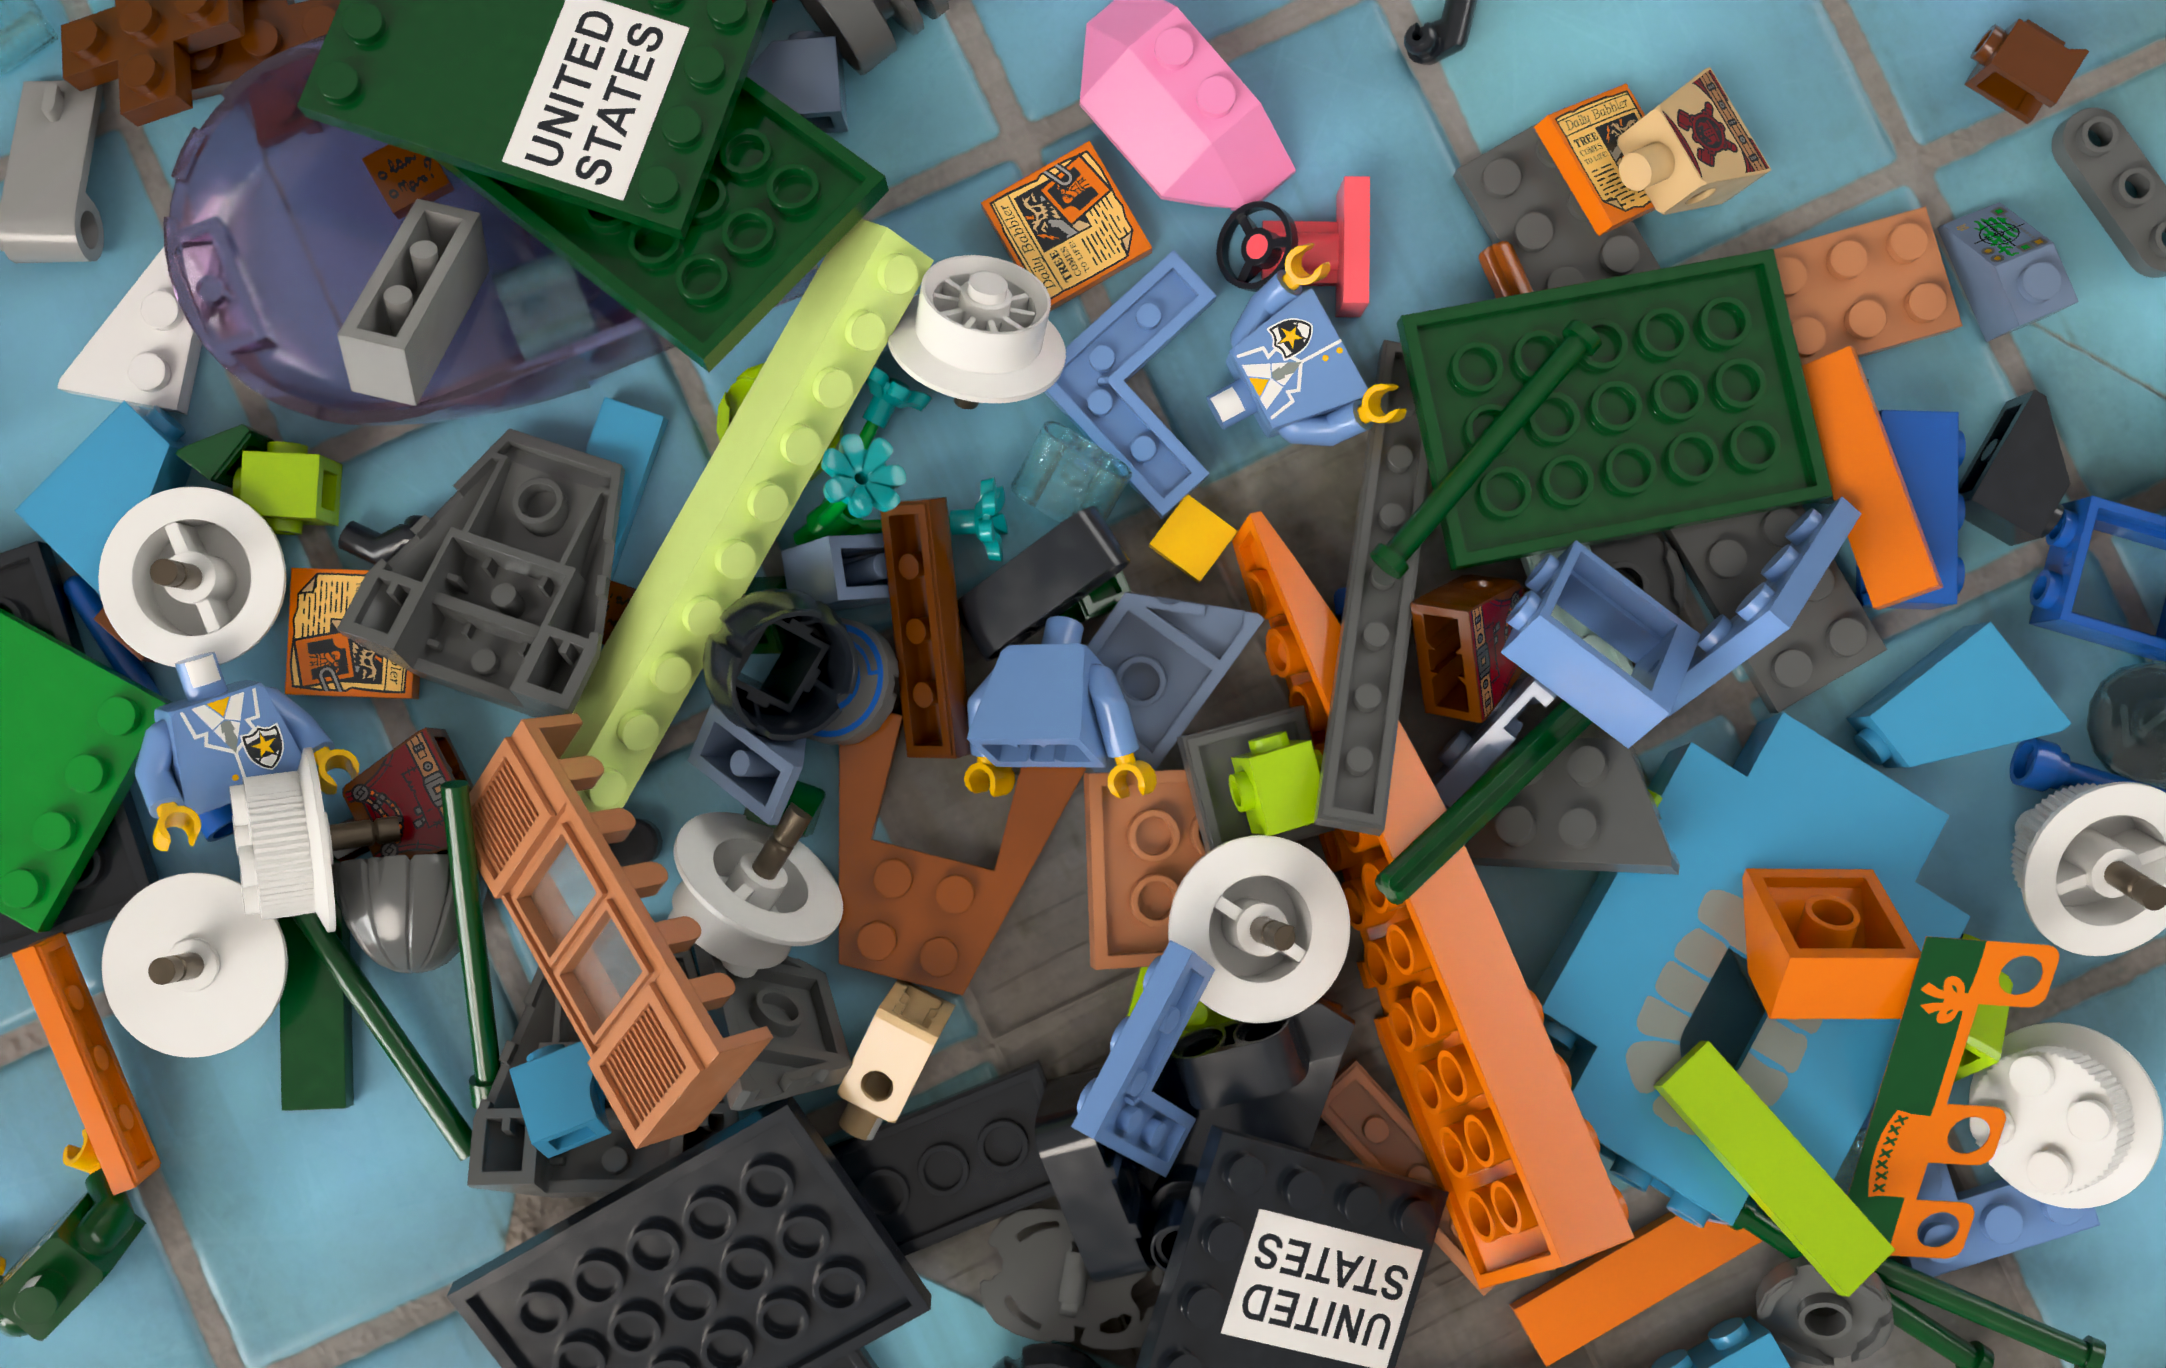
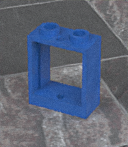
[2029,496,2166,664]

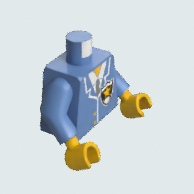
[1206,243,1407,446]
[964,616,1157,799]
[135,652,359,851]

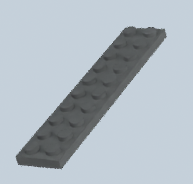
[1453,108,1888,714]

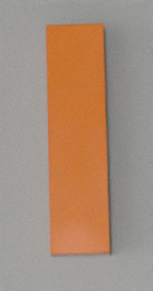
[1802,346,1943,610]
[12,931,161,1195]
[1509,1211,1762,1367]

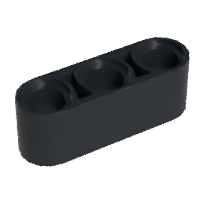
[958,506,1130,661]

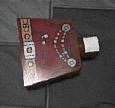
[1410,574,1528,723]
[333,727,474,862]

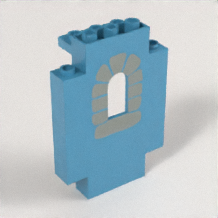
[1533,712,1971,1228]

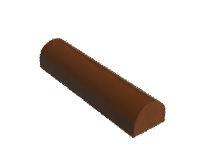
[880,497,971,759]

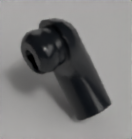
[1404,0,1477,65]
[338,515,422,565]

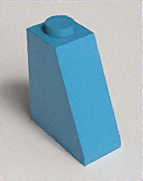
[14,400,192,595]
[1846,621,2072,768]

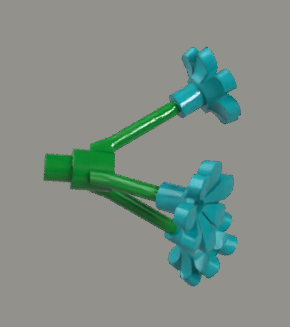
[793,366,1008,562]

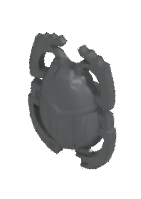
[980,1208,1164,1350]

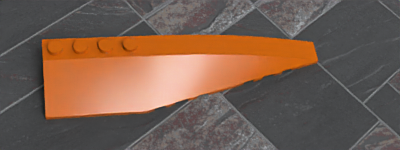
[1232,511,1635,1289]

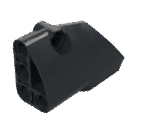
[1035,999,1355,1282]

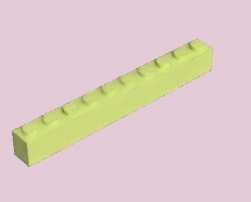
[560,219,934,812]

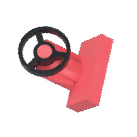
[1216,176,1370,317]

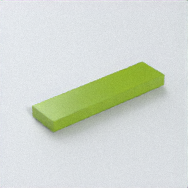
[1653,1041,1895,1297]

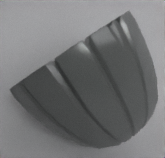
[331,854,488,974]

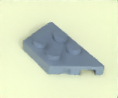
[1087,591,1265,772]

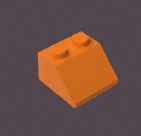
[1742,868,1921,1019]

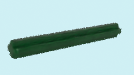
[1375,700,1592,905]

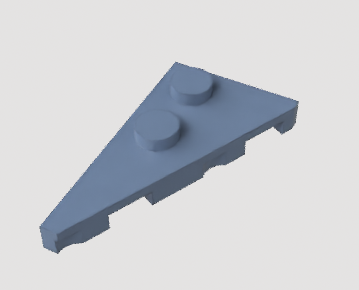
[1431,676,1557,807]

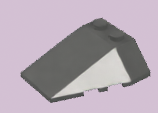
[337,428,625,717]
[467,925,739,1198]

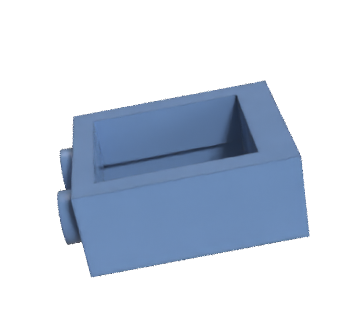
[1501,540,1701,749]

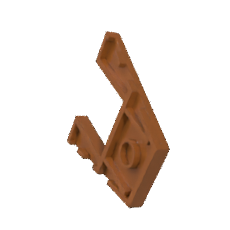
[839,713,1086,996]

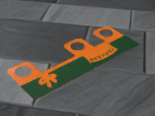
[1847,936,2059,1259]

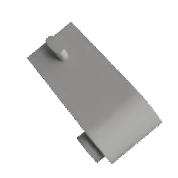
[0,80,104,263]

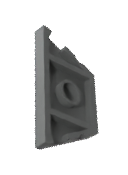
[1465,737,1680,875]
[694,943,852,1111]

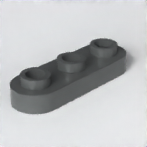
[2051,108,2166,278]

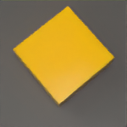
[1149,494,1238,584]

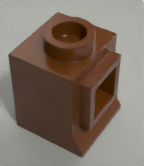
[1964,18,2089,124]

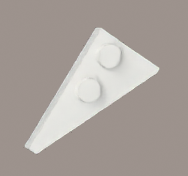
[58,193,231,415]

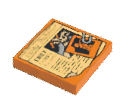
[1534,83,1656,236]
[981,141,1152,311]
[285,568,420,699]

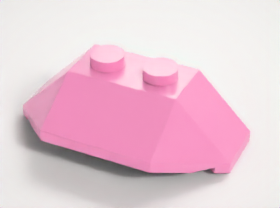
[1080,0,1296,211]

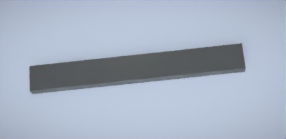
[1313,340,1430,836]

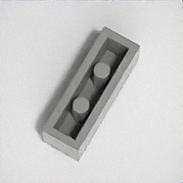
[337,199,490,406]

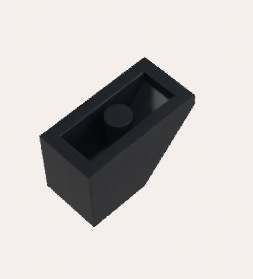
[1958,390,2071,546]

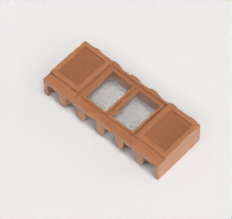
[469,713,774,1149]

